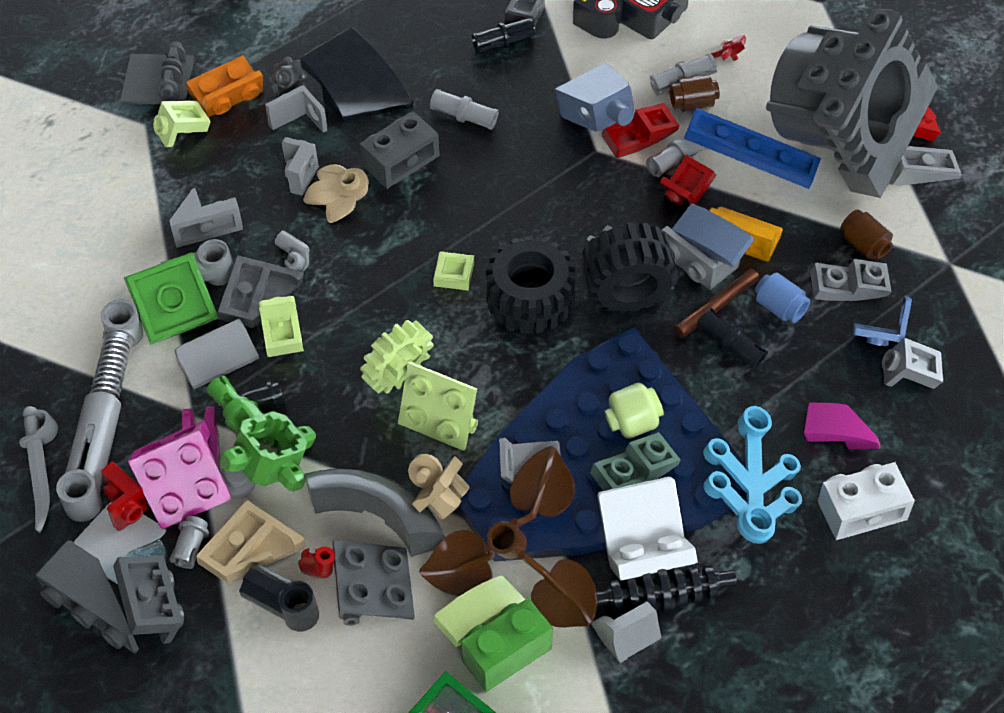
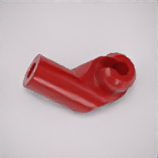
[298,546,335,579]

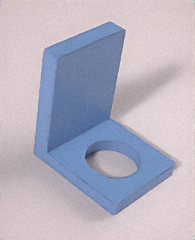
[852,295,912,346]

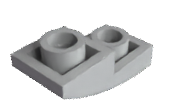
[810,259,892,301]

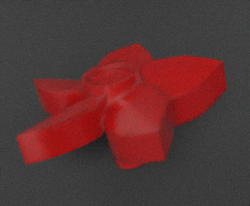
[711,34,746,61]

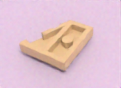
[196,500,306,584]

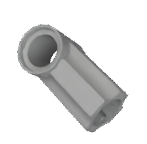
[160,239,234,286]

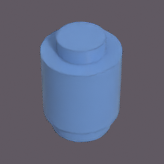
[755,272,810,323]

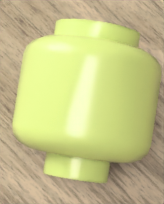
[604,383,664,439]

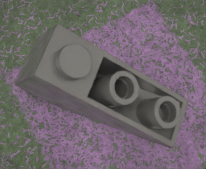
[36,540,139,654]

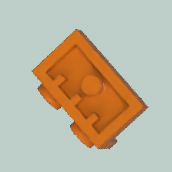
[186,55,263,117]

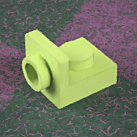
[153,101,211,147]

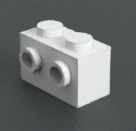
[818,462,915,540]

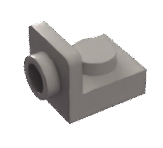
[282,137,319,196]
[882,338,943,389]

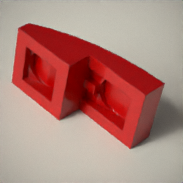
[602,103,680,158]

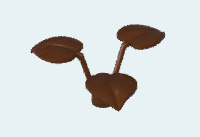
[419,446,597,628]

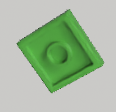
[124,252,218,345]

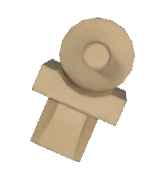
[408,454,470,520]

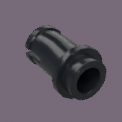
[238,380,285,410]

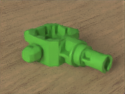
[207,376,316,492]

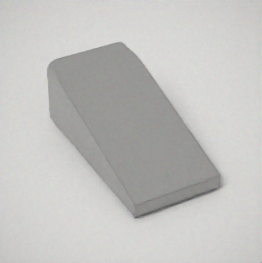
[890,146,962,186]

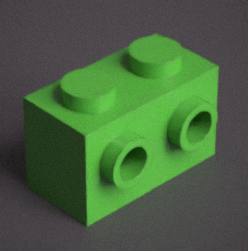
[461,597,553,692]

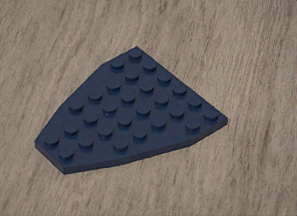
[457,327,747,562]

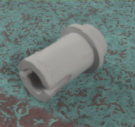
[169,516,209,569]

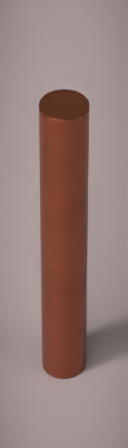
[674,269,759,338]

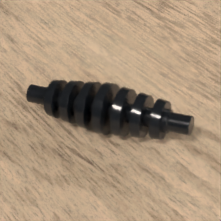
[597,565,737,613]

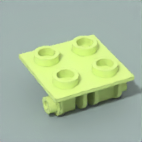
[398,361,478,451]

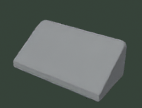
[175,319,259,390]

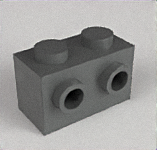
[360,111,440,189]

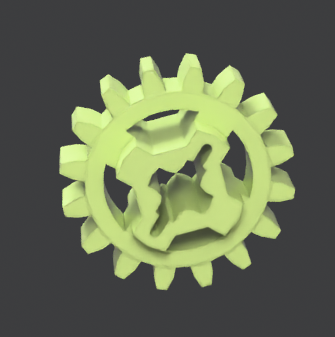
[360,320,434,394]

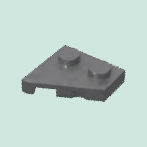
[218,256,304,328]

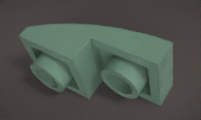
[590,432,681,491]

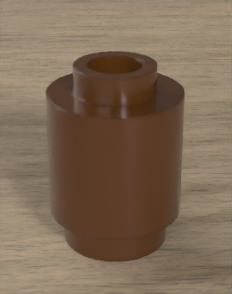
[669,74,720,112]
[840,209,893,260]

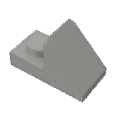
[169,188,243,248]

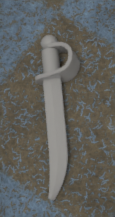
[19,406,58,533]

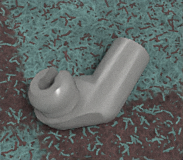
[275,231,310,272]

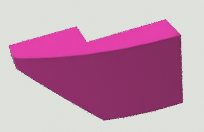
[804,403,880,450]

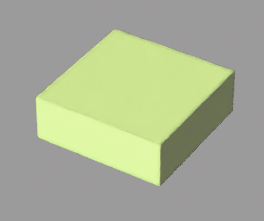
[433,252,474,291]

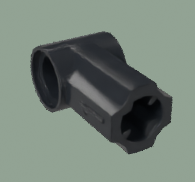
[239,564,319,632]

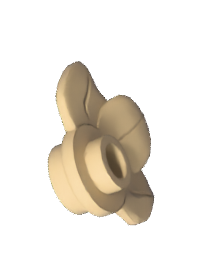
[303,164,369,223]

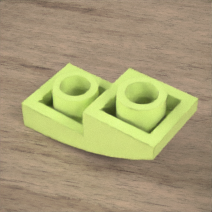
[433,575,525,647]

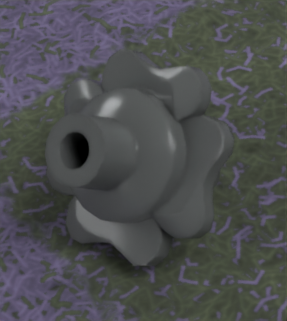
[272,56,308,94]

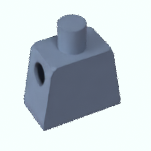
[555,62,634,132]

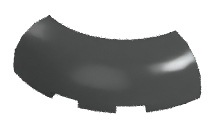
[304,469,445,557]

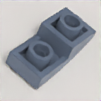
[672,203,754,267]

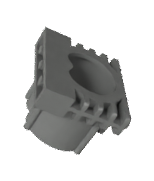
[766,9,938,198]

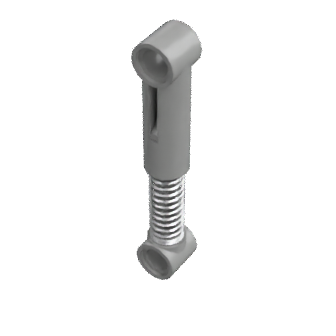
[56,299,143,522]

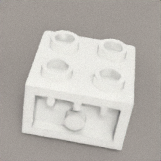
[597,477,698,580]

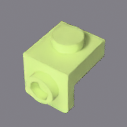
[258,296,304,357]

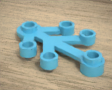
[703,406,802,544]

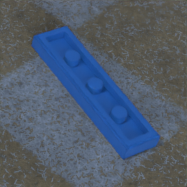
[684,108,821,189]

